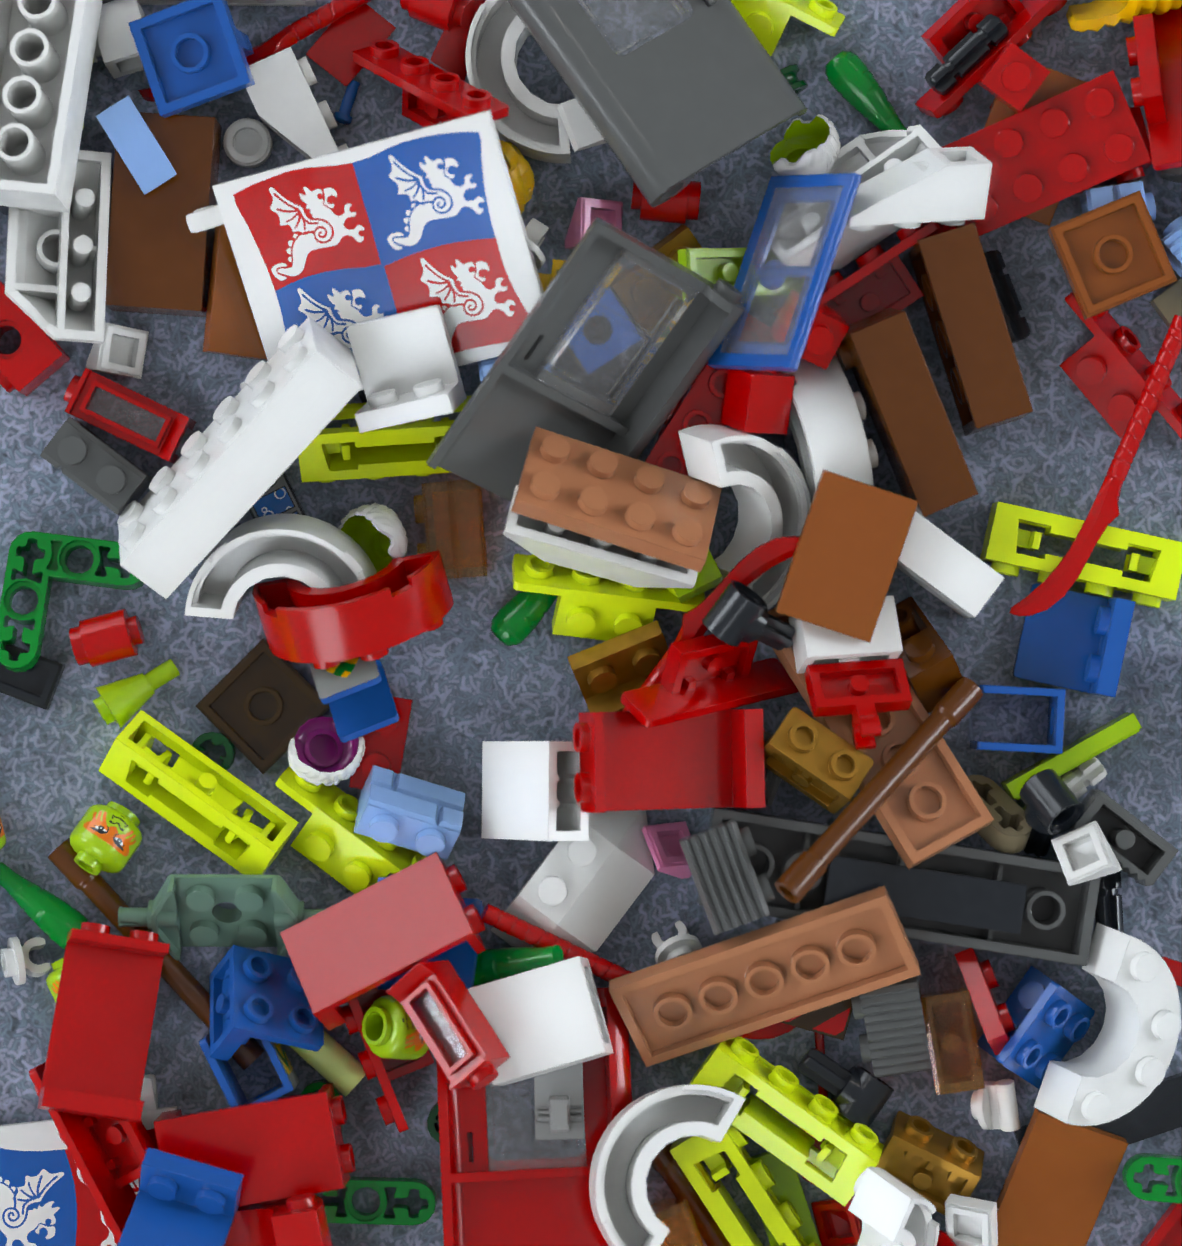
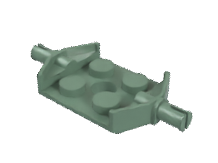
[118,874,325,960]

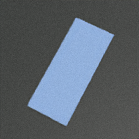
[96,95,177,195]

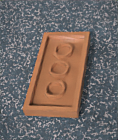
[511,427,722,572]

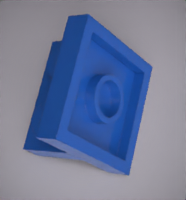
[128,0,255,118]

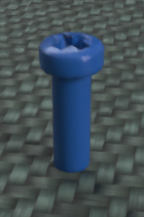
[333,80,360,125]

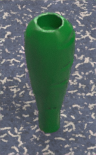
[825,50,907,131]
[491,591,558,646]
[0,862,88,949]
[474,945,564,987]

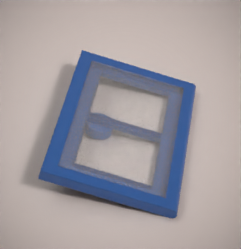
[707,173,862,372]

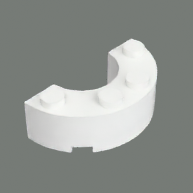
[466,0,571,164]
[782,353,879,502]
[678,424,811,610]
[185,513,377,619]
[1034,923,1181,1126]
[589,1084,745,1246]
[848,1167,939,1246]

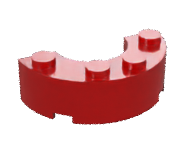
[252,550,454,670]
[225,1193,333,1246]

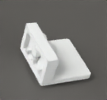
[347,305,467,433]

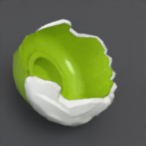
[770,114,841,176]
[338,503,408,572]

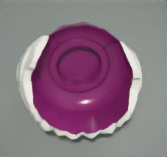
[288,716,366,786]

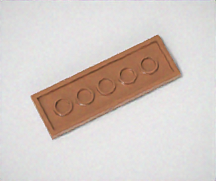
[768,607,994,869]
[609,885,921,1067]

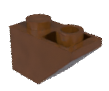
[896,596,962,713]

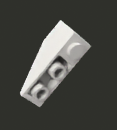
[246,47,348,159]
[830,146,992,231]

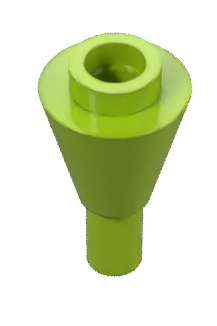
[92,659,180,728]

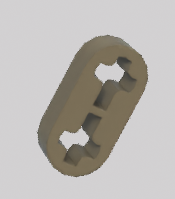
[967,775,1032,854]

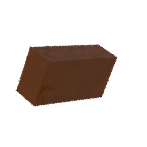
[105,112,222,318]
[908,223,1033,436]
[836,308,978,517]

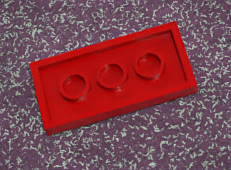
[941,70,1152,236]

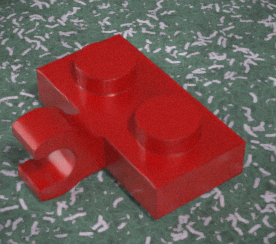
[804,658,913,750]

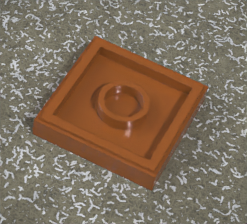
[1047,190,1177,320]

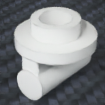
[970,1079,1021,1132]

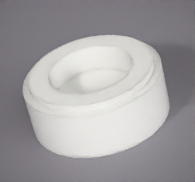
[223,118,273,168]

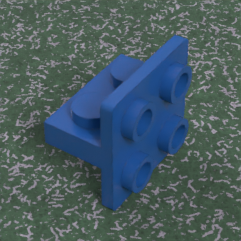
[976,966,1095,1089]

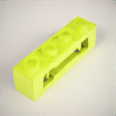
[298,396,471,483]
[980,501,1182,608]
[98,710,299,875]
[689,1037,884,1207]
[670,1125,818,1246]

